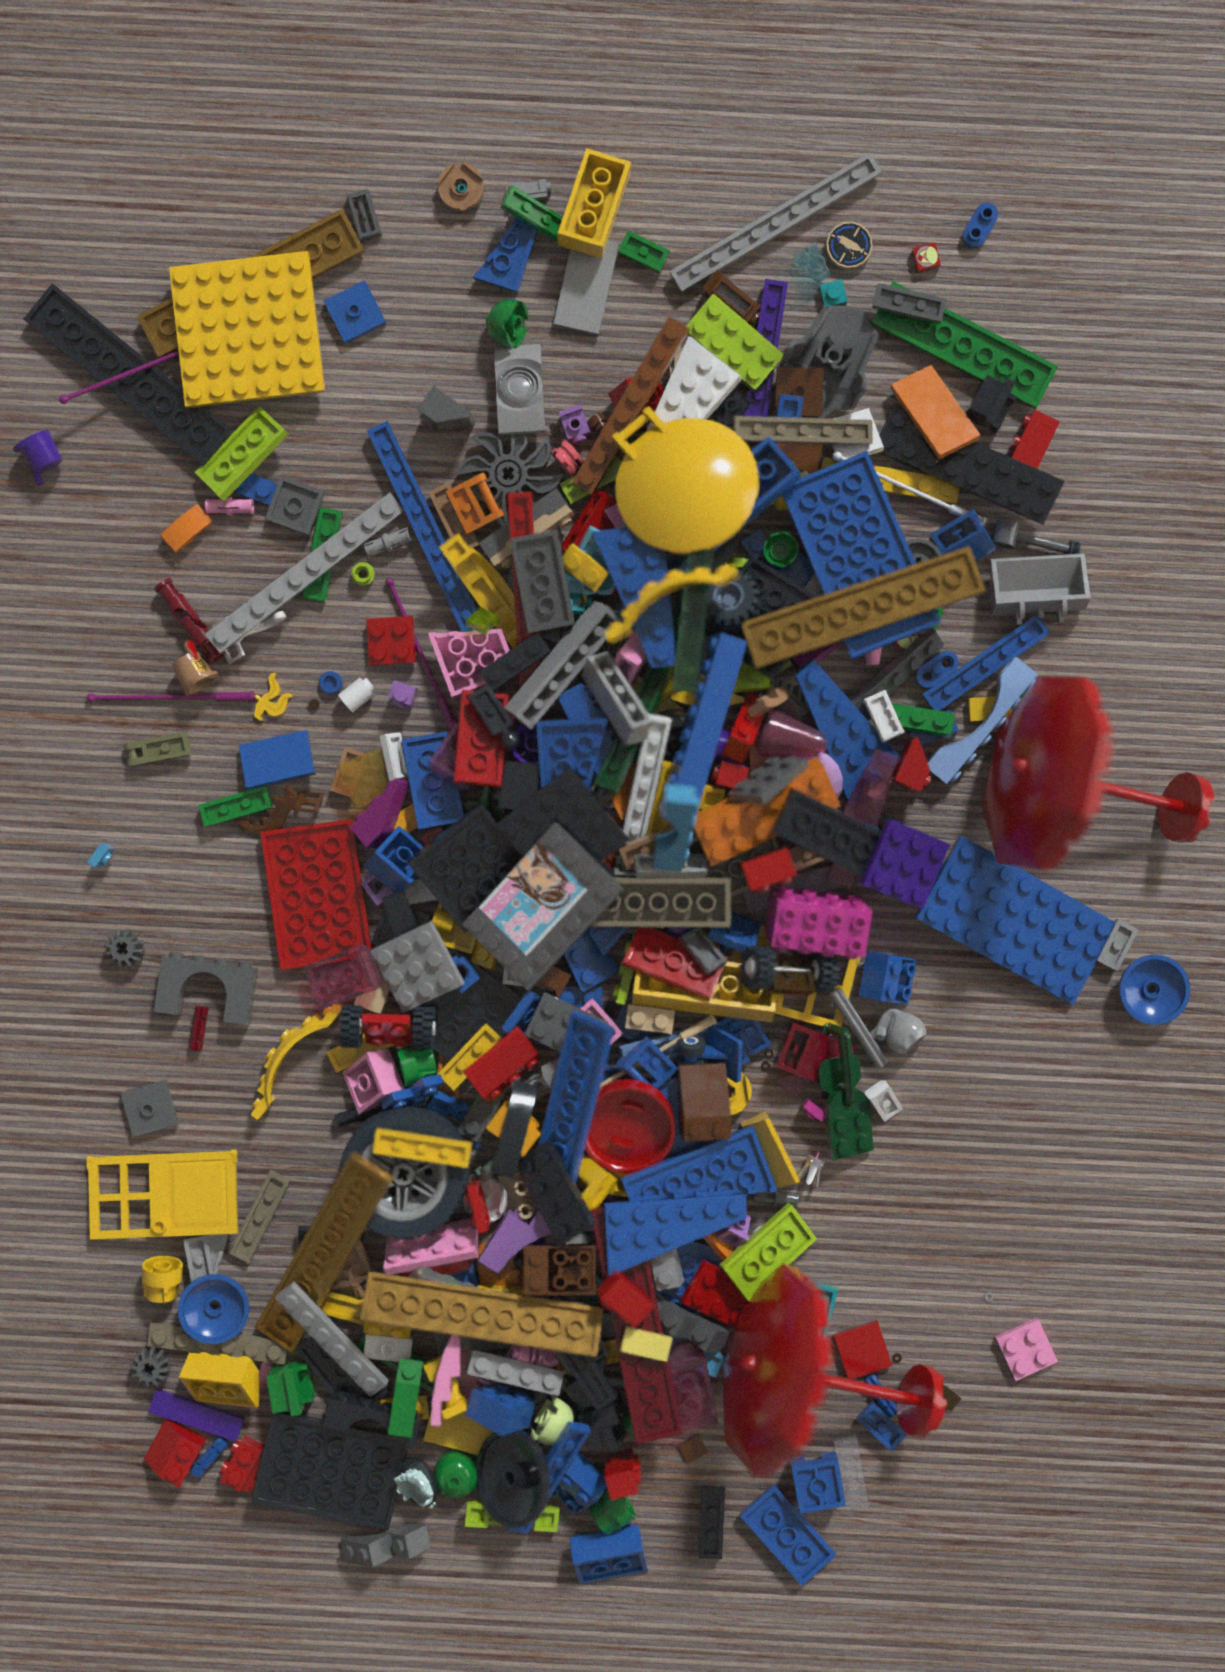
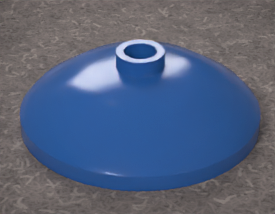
[1119,954,1190,1025]
[178,1274,249,1344]

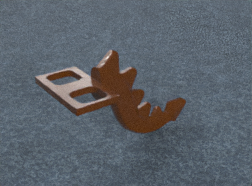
[235,786,325,835]

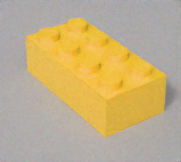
[558,148,631,259]

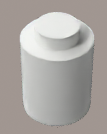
[338,677,375,712]

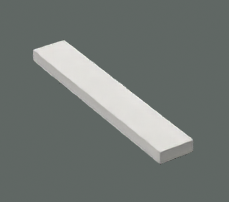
[622,714,672,844]

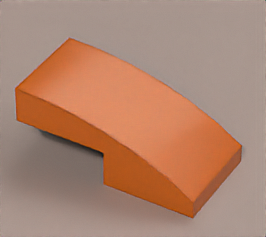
[160,503,213,554]

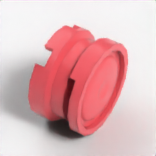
[551,439,584,477]

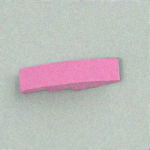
[431,1335,461,1426]

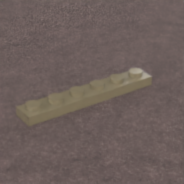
[733,416,873,445]
[147,1321,288,1365]

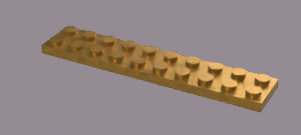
[137,208,365,358]
[741,546,985,669]
[255,1151,394,1353]
[360,1272,604,1357]

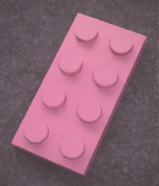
[384,1218,478,1275]

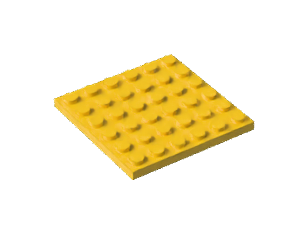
[169,251,325,408]

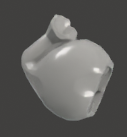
[870,1008,926,1054]

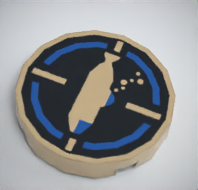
[826,222,873,270]

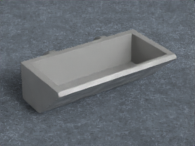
[990,554,1091,625]

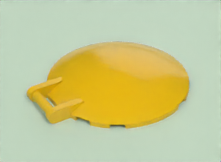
[611,406,759,554]

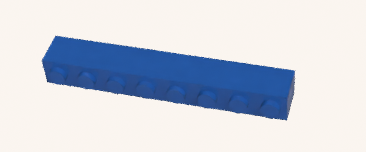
[660,633,747,817]

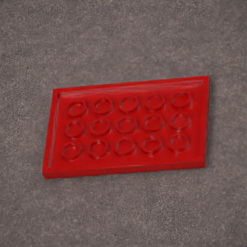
[260,819,373,970]

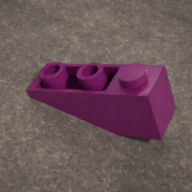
[350,779,409,849]

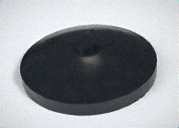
[476,1430,550,1528]

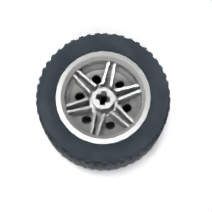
[338,1104,471,1239]

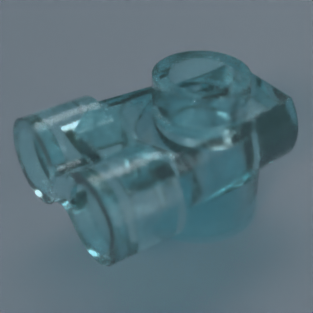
[793,242,831,284]

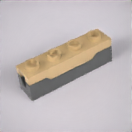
[479,489,575,569]

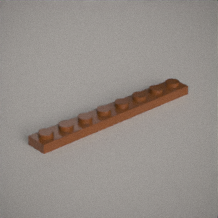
[572,316,690,495]

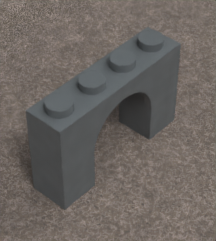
[154,952,258,1025]

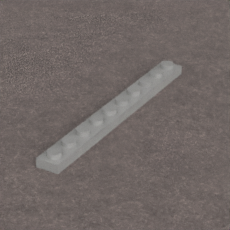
[670,152,882,294]
[205,493,404,654]

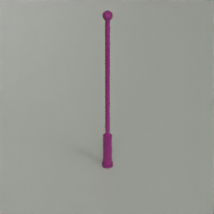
[59,350,179,404]
[385,578,458,734]
[86,691,255,702]

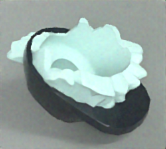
[394,1457,439,1509]

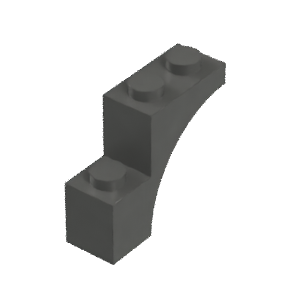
[655,1291,730,1353]
[341,1522,431,1567]

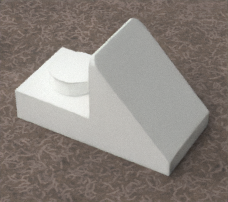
[865,1080,903,1122]

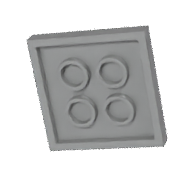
[370,921,465,1013]

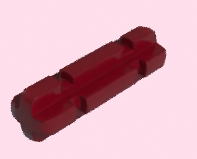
[189,1005,209,1051]

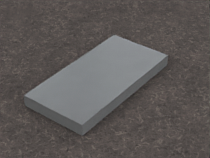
[553,241,619,336]

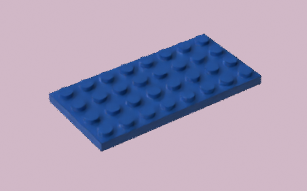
[782,451,941,659]
[914,835,1115,1005]

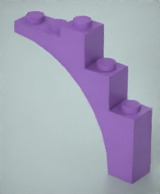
[478,1186,594,1273]

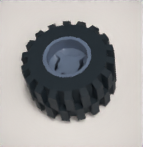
[699,570,762,635]

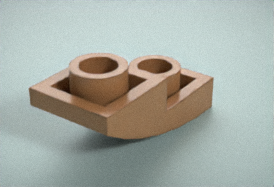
[748,687,792,717]

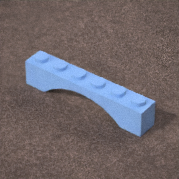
[927,657,1038,784]

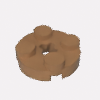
[438,163,485,213]

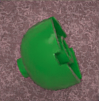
[486,299,528,348]
[434,1449,477,1499]

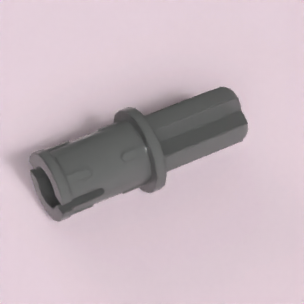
[751,1189,799,1208]

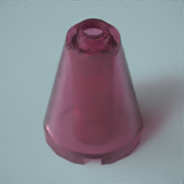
[761,709,828,757]

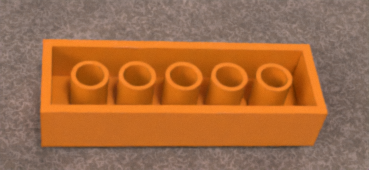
[693,757,840,866]

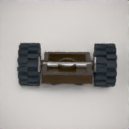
[739,946,840,995]

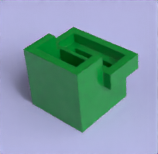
[266,1361,315,1416]

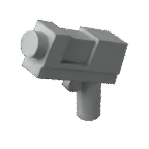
[506,179,552,221]

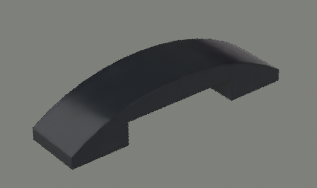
[491,1080,538,1179]

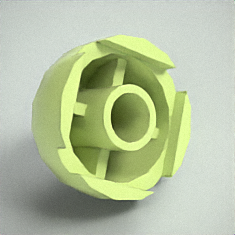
[531,1396,574,1446]

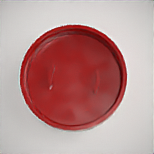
[585,1079,675,1174]

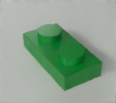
[618,230,670,274]

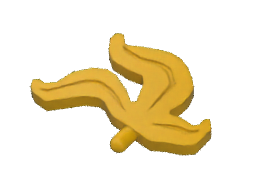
[254,673,293,721]

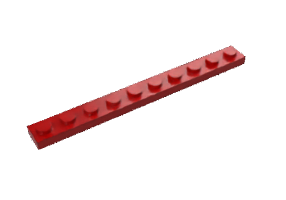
[508,492,546,721]

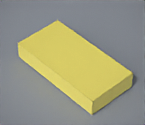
[620,1326,672,1362]

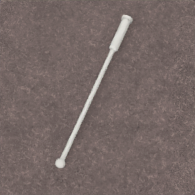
[833,452,987,526]

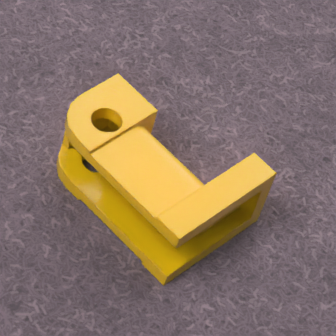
[577,1153,618,1210]
[423,1354,469,1420]

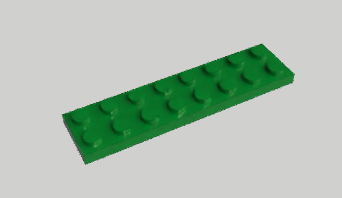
[871,281,1058,409]

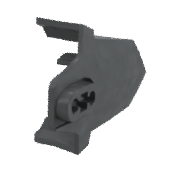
[779,305,879,419]

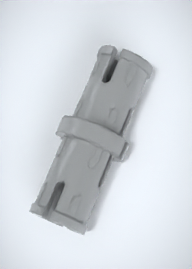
[363,527,412,557]

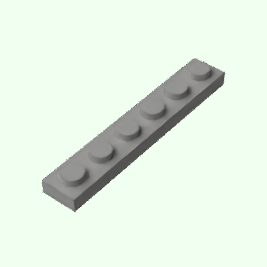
[275,1282,389,1397]

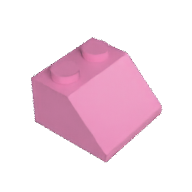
[342,1049,405,1114]

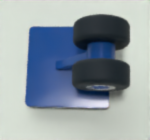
[676,1024,742,1083]

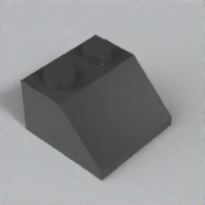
[417,386,475,432]

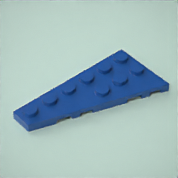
[794,658,900,806]

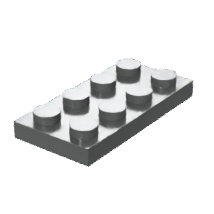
[510,529,575,633]

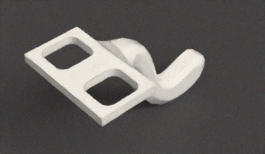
[212,611,286,664]

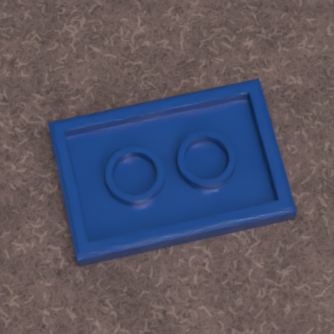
[239,730,316,790]

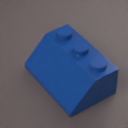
[570,1524,648,1584]

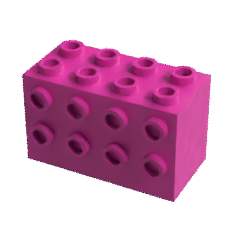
[764,886,872,959]

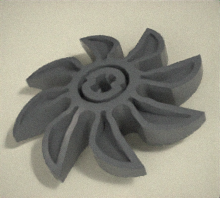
[455,432,563,526]

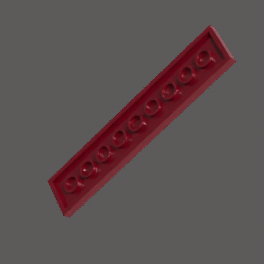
[590,1200,683,1445]

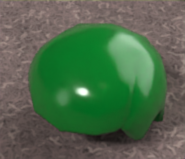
[763,531,799,568]

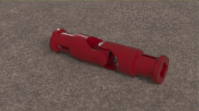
[154,578,226,665]

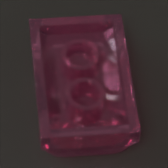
[304,944,381,1010]
[668,1342,719,1431]

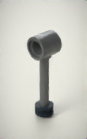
[992,519,1081,555]

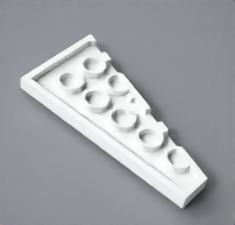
[646,336,742,432]

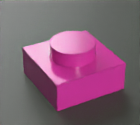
[801,1097,825,1122]

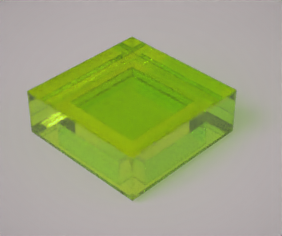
[466,607,499,635]

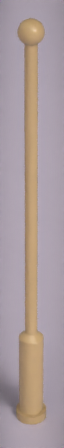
[600,1014,717,1087]

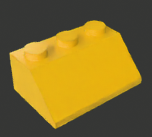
[741,1111,800,1188]
[178,1352,259,1408]

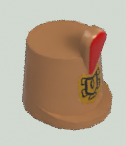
[172,640,219,696]

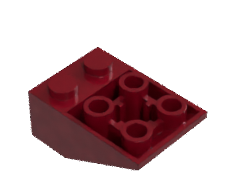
[774,1021,856,1083]

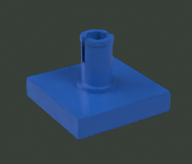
[708,911,761,957]

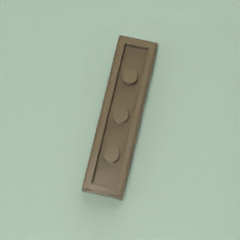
[228,1170,291,1264]

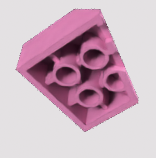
[428,629,519,702]

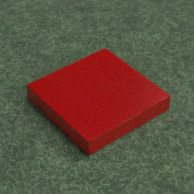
[833,1320,893,1380]

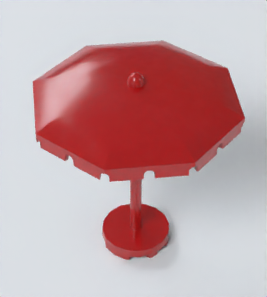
[981,677,1215,872]
[722,1263,947,1478]

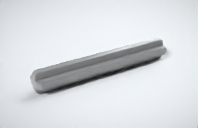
[830,988,888,1068]

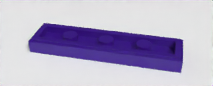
[148,1388,245,1441]

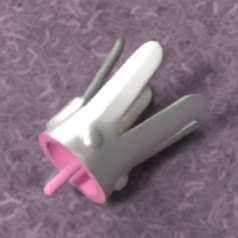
[797,1151,825,1188]

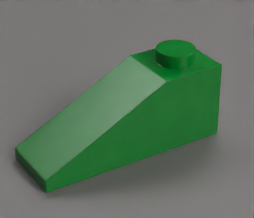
[388,1358,423,1438]

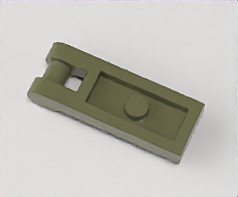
[124,732,192,767]

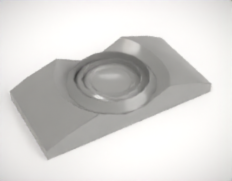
[494,344,546,435]

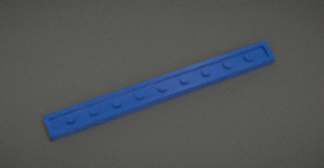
[367,421,487,632]

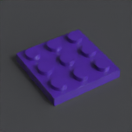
[860,818,951,909]

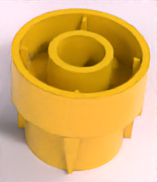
[142,1256,183,1303]

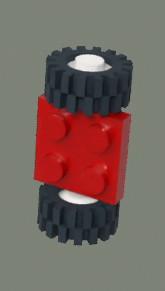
[339,1005,436,1050]

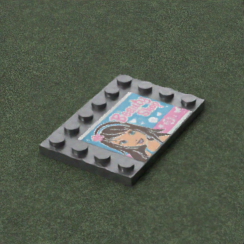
[462,823,624,991]

